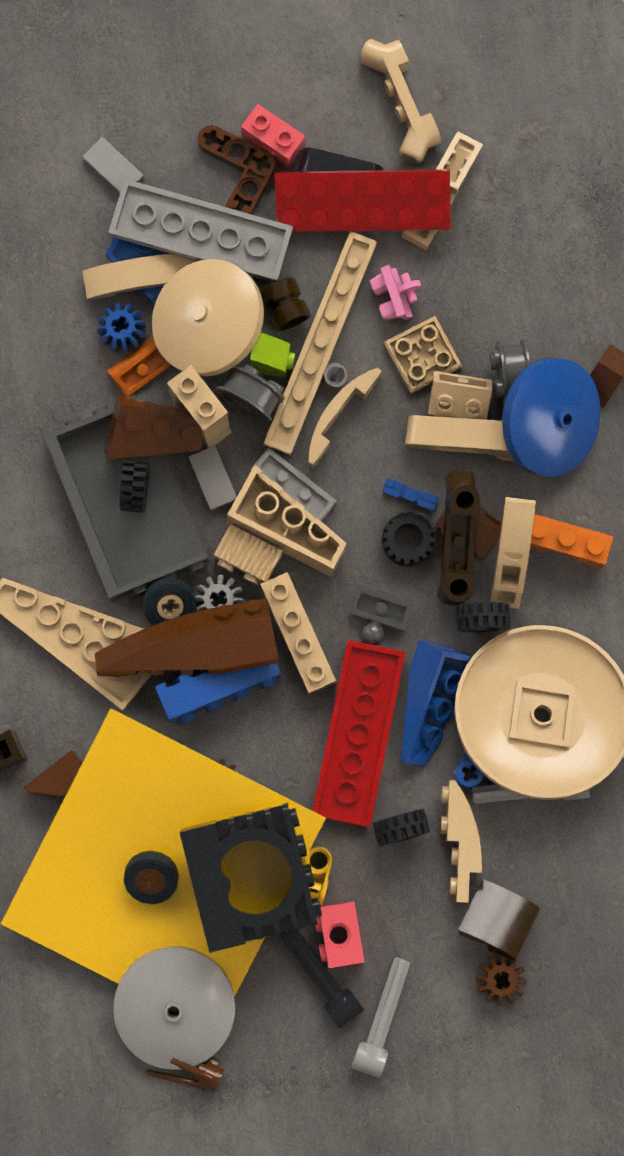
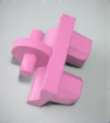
[370,265,422,321]

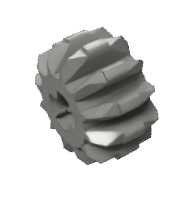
[195,575,245,612]

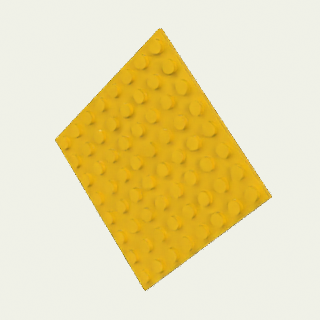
[1,708,326,1013]

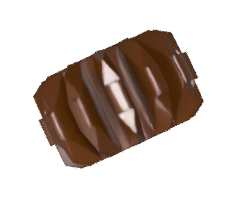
[475,955,527,1006]

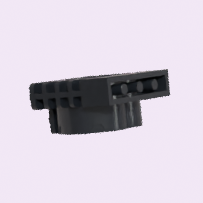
[179,803,322,953]

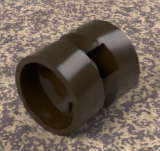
[260,277,311,331]

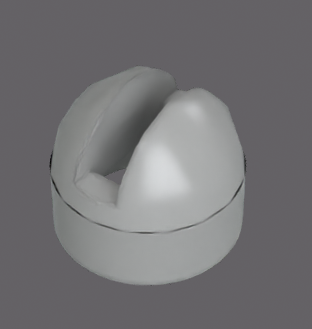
[323,363,347,387]

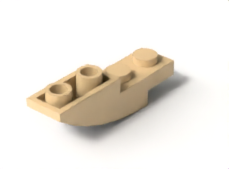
[490,497,536,609]
[440,780,482,903]

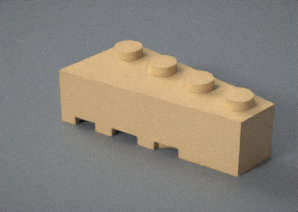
[227,465,347,577]

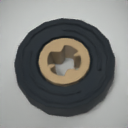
[143,577,196,625]

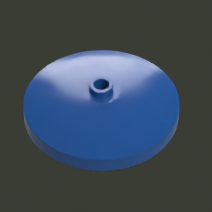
[502,358,601,477]

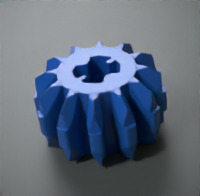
[96,303,146,353]

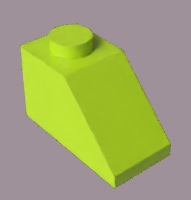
[250,332,295,378]

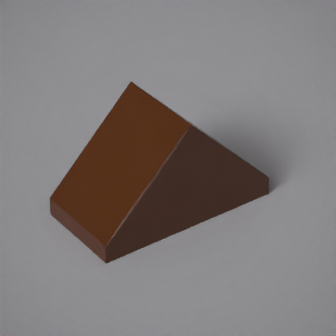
[590,344,624,408]

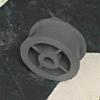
[490,339,530,407]
[215,364,285,424]

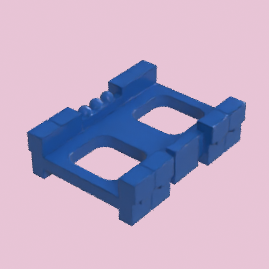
[382,478,439,511]

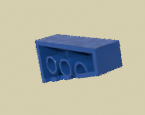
[155,664,281,725]

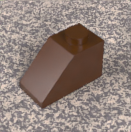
[24,750,83,797]

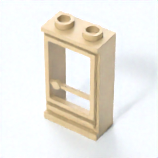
[167,365,232,448]

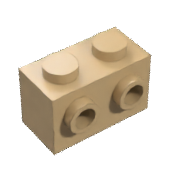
[428,371,492,420]

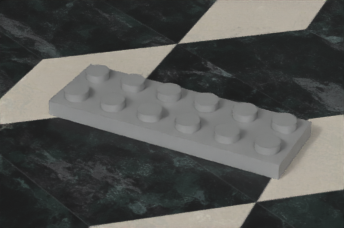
[108,178,293,283]

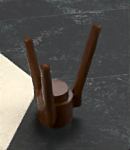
[146,1057,224,1091]

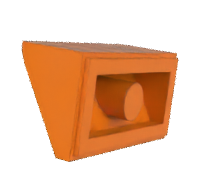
[107,337,171,397]

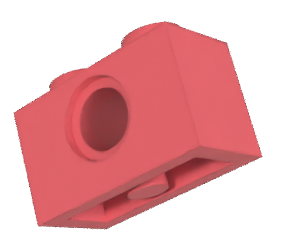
[241,104,305,169]
[315,901,364,968]

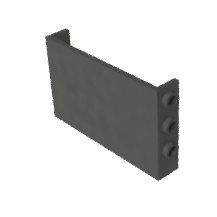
[43,395,209,601]

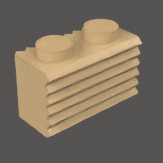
[214,524,283,586]

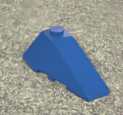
[401,639,473,766]

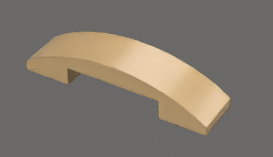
[82,254,197,300]
[308,368,382,469]

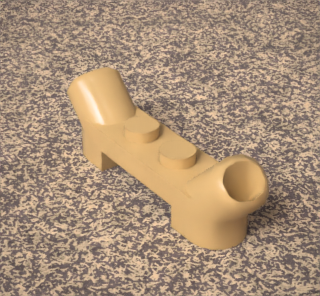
[360,39,441,164]

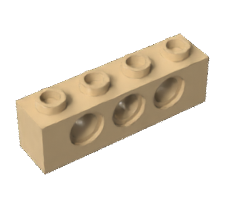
[260,572,336,695]

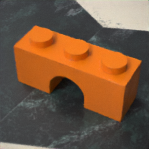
[530,514,613,569]

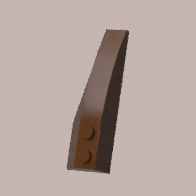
[95,598,279,676]

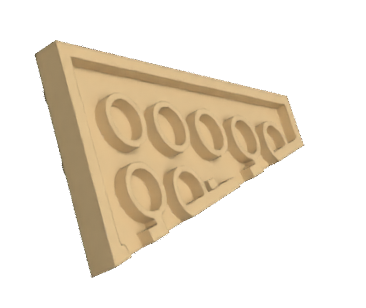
[0,578,152,711]

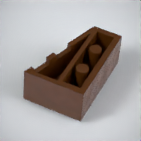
[104,395,203,460]

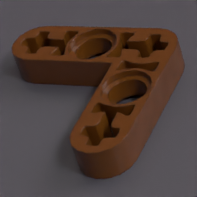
[198,125,276,215]

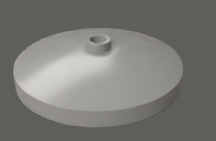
[113,946,235,1070]

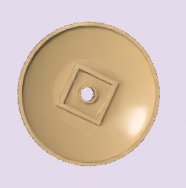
[454,625,624,800]

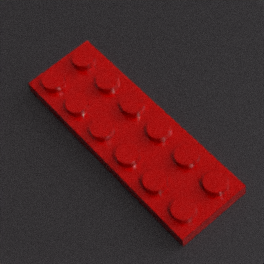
[275,169,451,232]
[312,640,406,827]

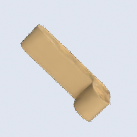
[405,415,515,462]

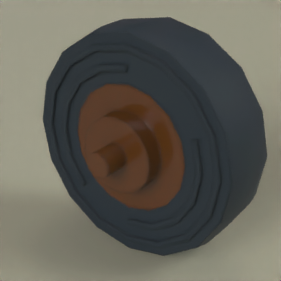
[123,851,179,904]

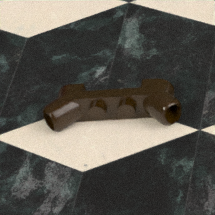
[437,469,480,606]

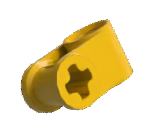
[304,846,332,906]

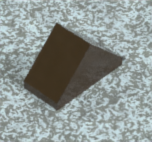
[0,730,28,771]

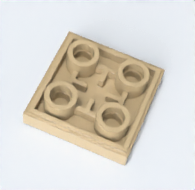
[384,316,462,395]

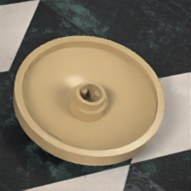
[152,259,264,376]

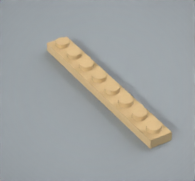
[263,231,377,456]

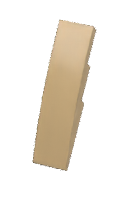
[401,131,483,251]

